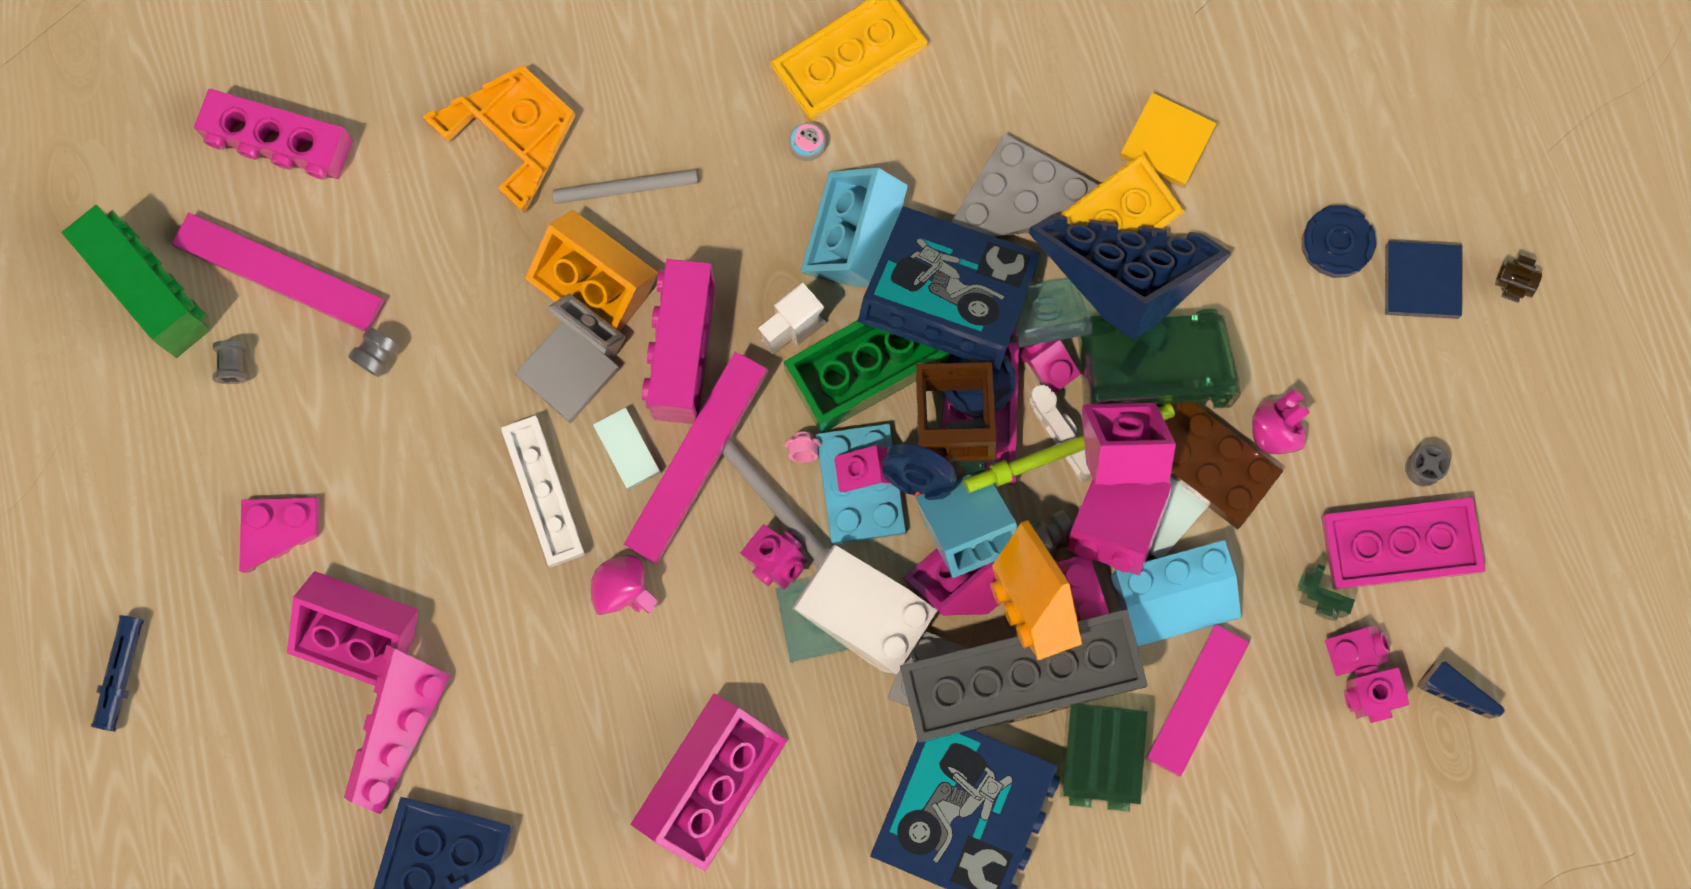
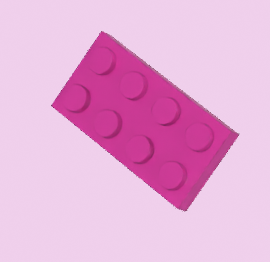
[1321,497,1486,590]

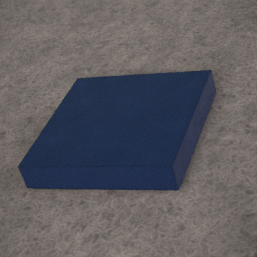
[1385,241,1462,319]

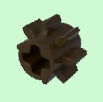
[1495,254,1542,303]

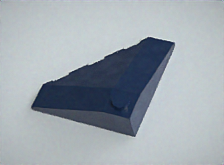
[1029,215,1231,339]

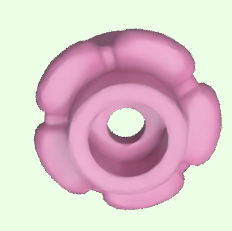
[785,432,822,463]

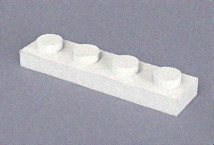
[501,415,585,568]

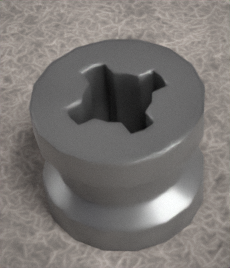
[1405,445,1450,487]

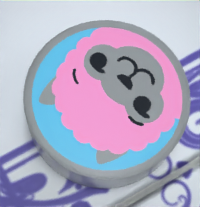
[789,123,825,161]

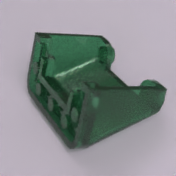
[1077,309,1241,409]

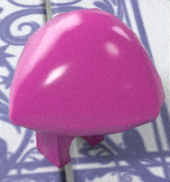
[1252,389,1310,454]
[591,555,658,615]

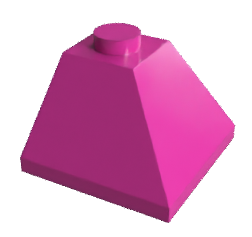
[903,548,1000,616]

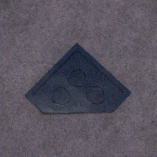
[373,797,513,889]

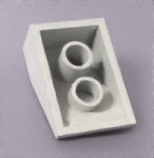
[793,545,937,674]

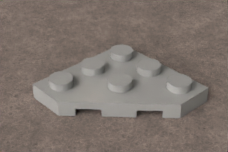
[951,133,1098,238]

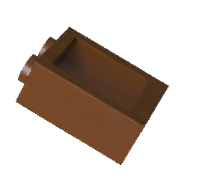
[916,360,996,461]

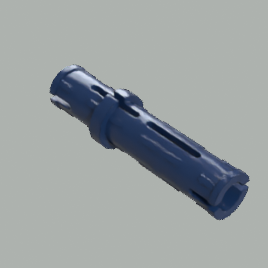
[90,615,144,732]

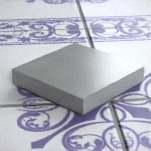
[515,322,619,423]

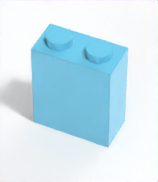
[916,469,1017,578]

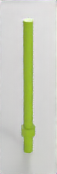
[963,403,1175,493]

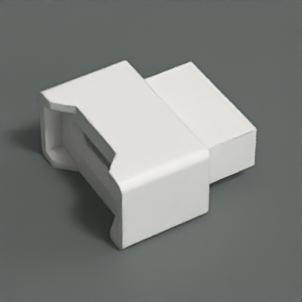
[758,282,826,354]

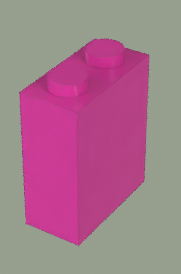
[1067,479,1173,576]

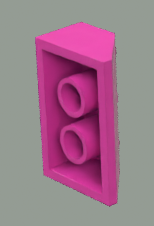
[287,571,419,686]

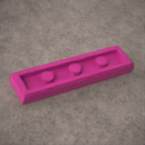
[1145,624,1250,777]

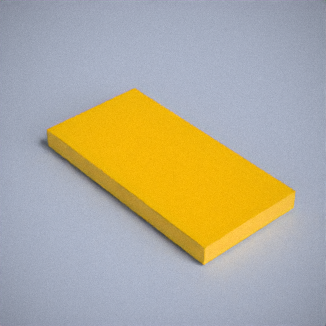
[770,0,928,122]

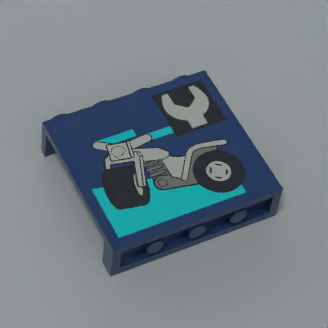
[858,206,1041,370]
[870,730,1060,889]

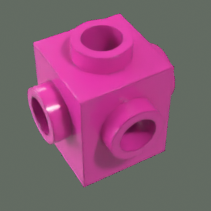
[740,524,808,590]
[1344,665,1410,723]

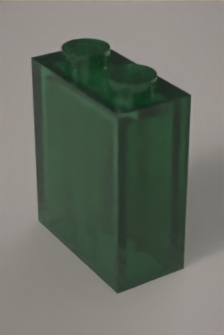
[1060,704,1148,812]

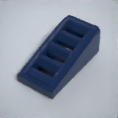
[1417,661,1505,719]

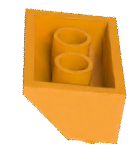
[525,210,658,332]
[990,520,1082,660]

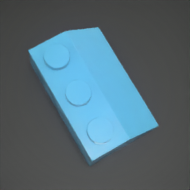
[800,167,908,287]
[1110,540,1241,647]

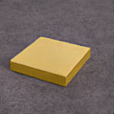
[1119,92,1217,188]

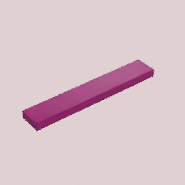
[172,212,384,332]
[623,351,769,564]

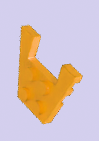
[423,65,575,213]

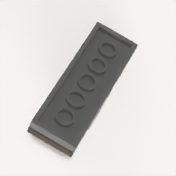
[900,609,1148,743]

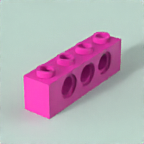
[194,88,353,180]

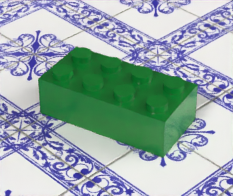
[61,204,211,358]
[783,321,950,433]

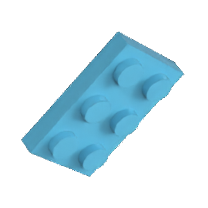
[816,424,906,545]

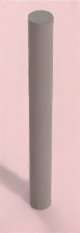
[553,169,698,204]

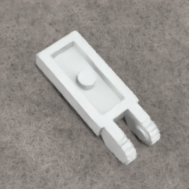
[1029,384,1092,482]

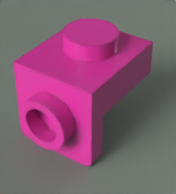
[1018,333,1081,394]
[1325,626,1390,676]

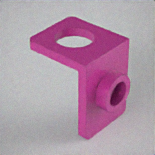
[834,445,893,493]

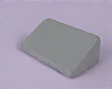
[547,294,625,356]

